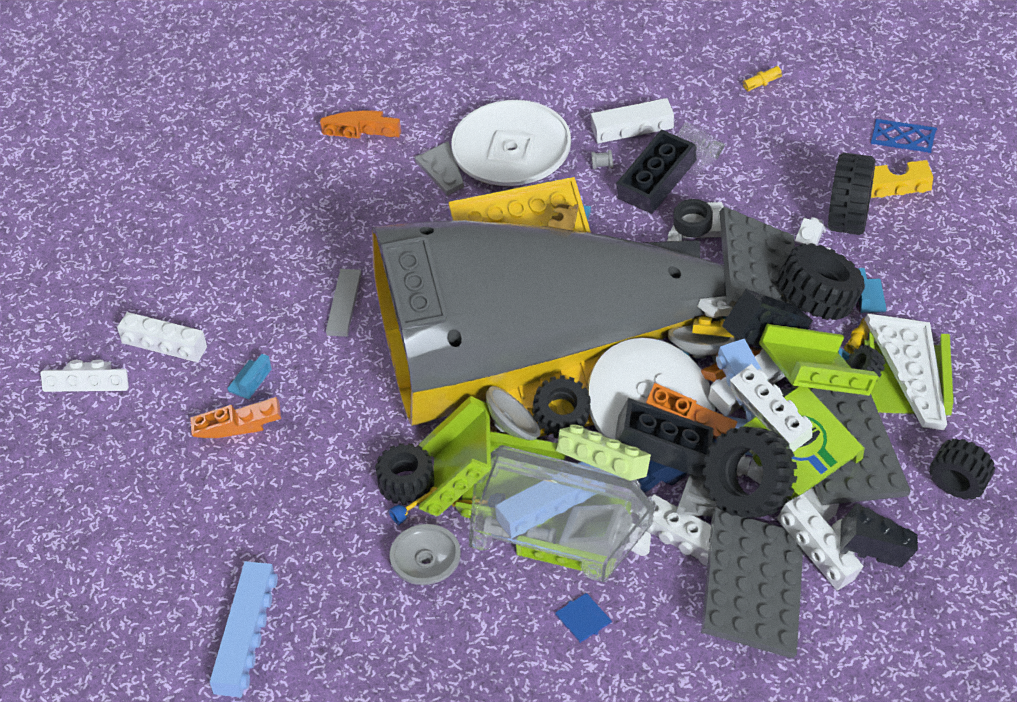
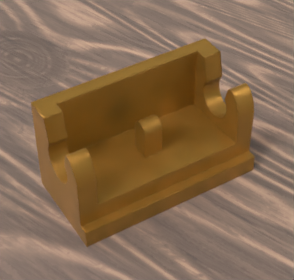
[548,204,579,231]

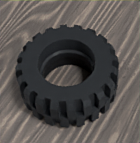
[828,152,876,235]
[778,243,865,320]
[703,427,797,517]

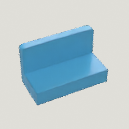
[858,268,887,313]
[227,354,272,399]

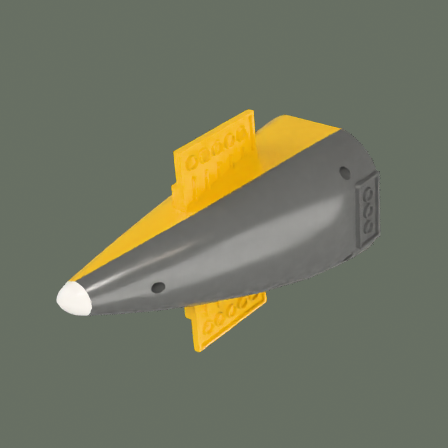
[372,177,726,437]

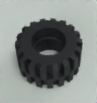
[532,375,591,438]
[929,438,995,500]
[375,443,435,505]

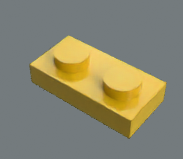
[692,317,734,337]

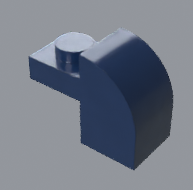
[634,460,687,494]

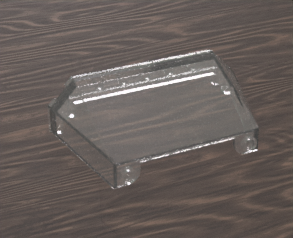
[468,445,656,582]

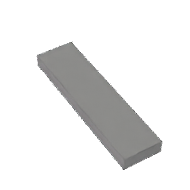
[326,269,362,337]

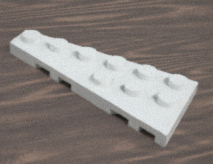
[865,314,947,430]

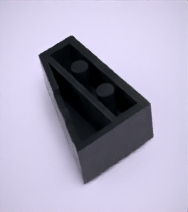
[840,503,918,568]

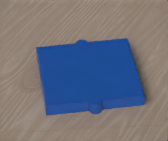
[555,593,612,643]

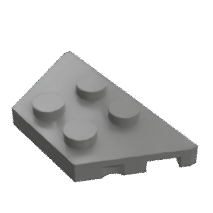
[676,474,726,516]

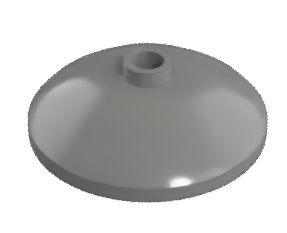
[668,326,735,358]
[486,386,540,440]
[390,524,461,585]

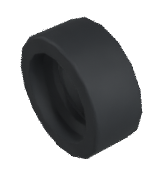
[673,199,713,238]

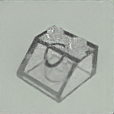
[677,121,726,176]

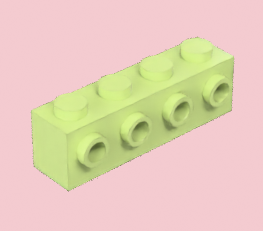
[556,425,651,481]

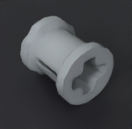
[591,150,613,170]

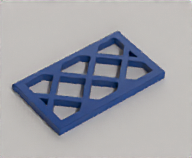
[871,119,937,153]

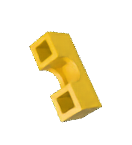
[871,160,933,198]

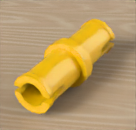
[742,66,782,92]
[844,317,870,354]

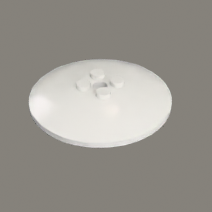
[452,100,571,186]
[587,338,715,439]

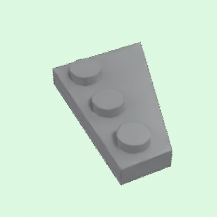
[415,141,464,196]

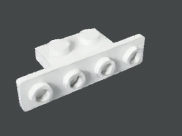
[41,360,129,392]

